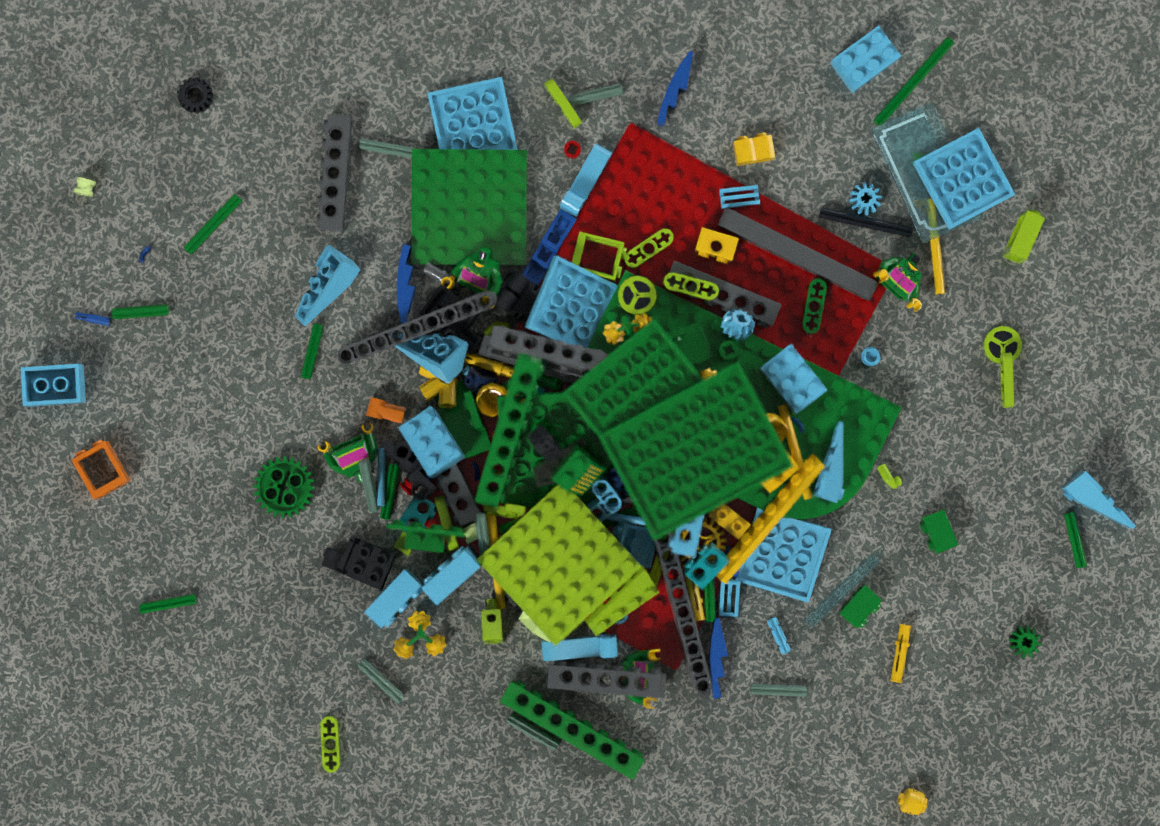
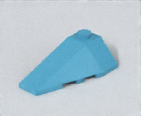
[295,244,361,326]
[395,331,468,384]
[813,421,844,503]
[1061,471,1136,529]

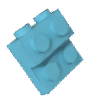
[613,522,655,568]

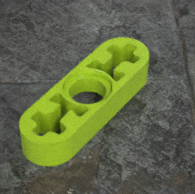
[543,78,582,129]
[624,229,674,268]
[664,272,719,301]
[1000,352,1014,408]
[434,495,459,551]
[320,716,341,773]

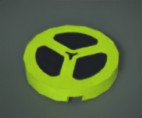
[618,276,656,315]
[983,326,1022,364]

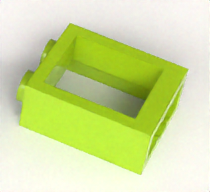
[1002,209,1045,264]
[572,231,627,282]

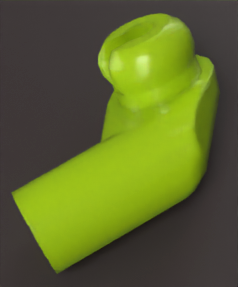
[483,321,512,337]
[877,464,902,489]

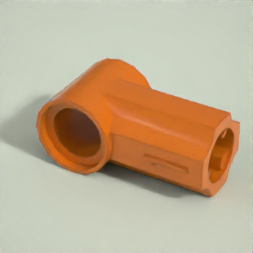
[366,397,406,423]

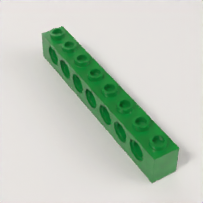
[475,352,544,508]
[499,679,645,780]

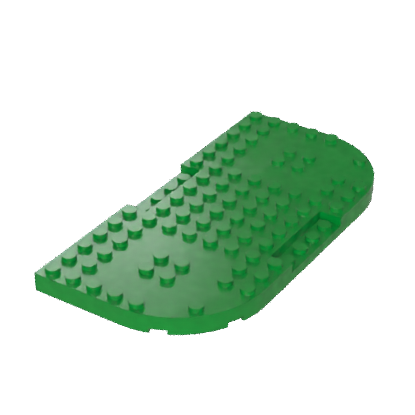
[584,270,902,519]

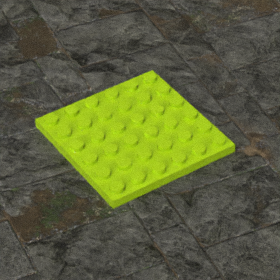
[477,485,641,646]

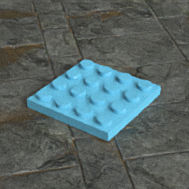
[427,77,518,150]
[913,128,1015,230]
[525,256,618,348]
[735,508,831,603]

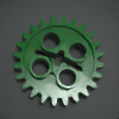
[252,456,316,518]

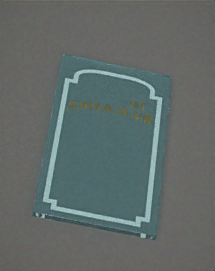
[871,103,984,244]

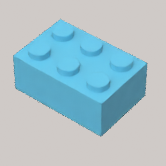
[830,26,901,94]
[759,344,827,415]
[21,364,86,407]
[399,406,465,478]
[421,545,482,605]
[364,569,424,628]

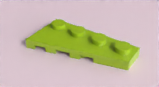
[585,565,660,636]

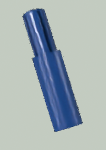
[75,312,111,326]

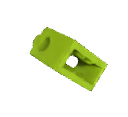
[481,599,504,644]

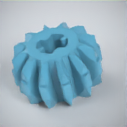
[849,182,882,215]
[721,308,755,341]

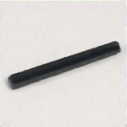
[819,208,913,237]

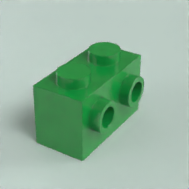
[919,509,958,554]
[837,584,882,629]

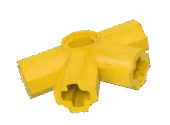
[419,366,458,409]

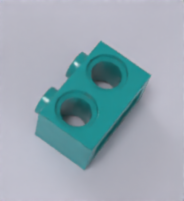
[399,493,437,532]
[684,542,729,589]

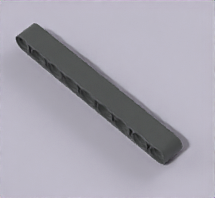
[717,208,878,301]
[337,290,497,364]
[653,532,712,695]

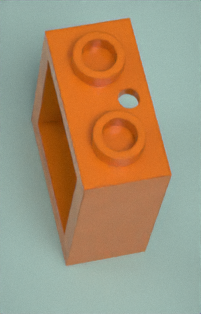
[72,439,131,500]

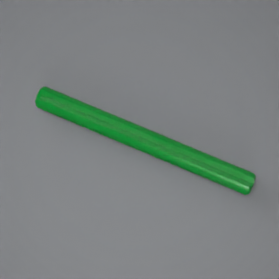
[873,37,954,127]

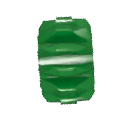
[1008,625,1042,658]

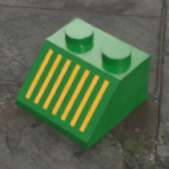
[552,444,606,497]

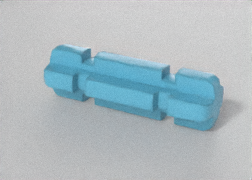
[767,617,791,654]

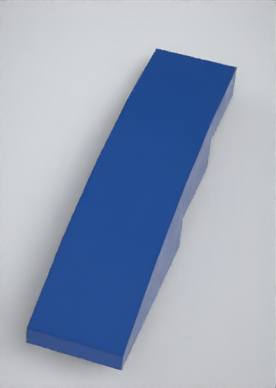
[657,51,693,127]
[522,209,577,286]
[397,244,416,324]
[709,617,728,699]

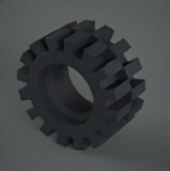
[177,77,213,114]
[527,425,563,462]

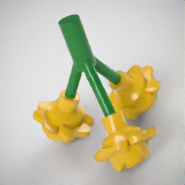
[603,313,652,345]
[393,610,447,659]

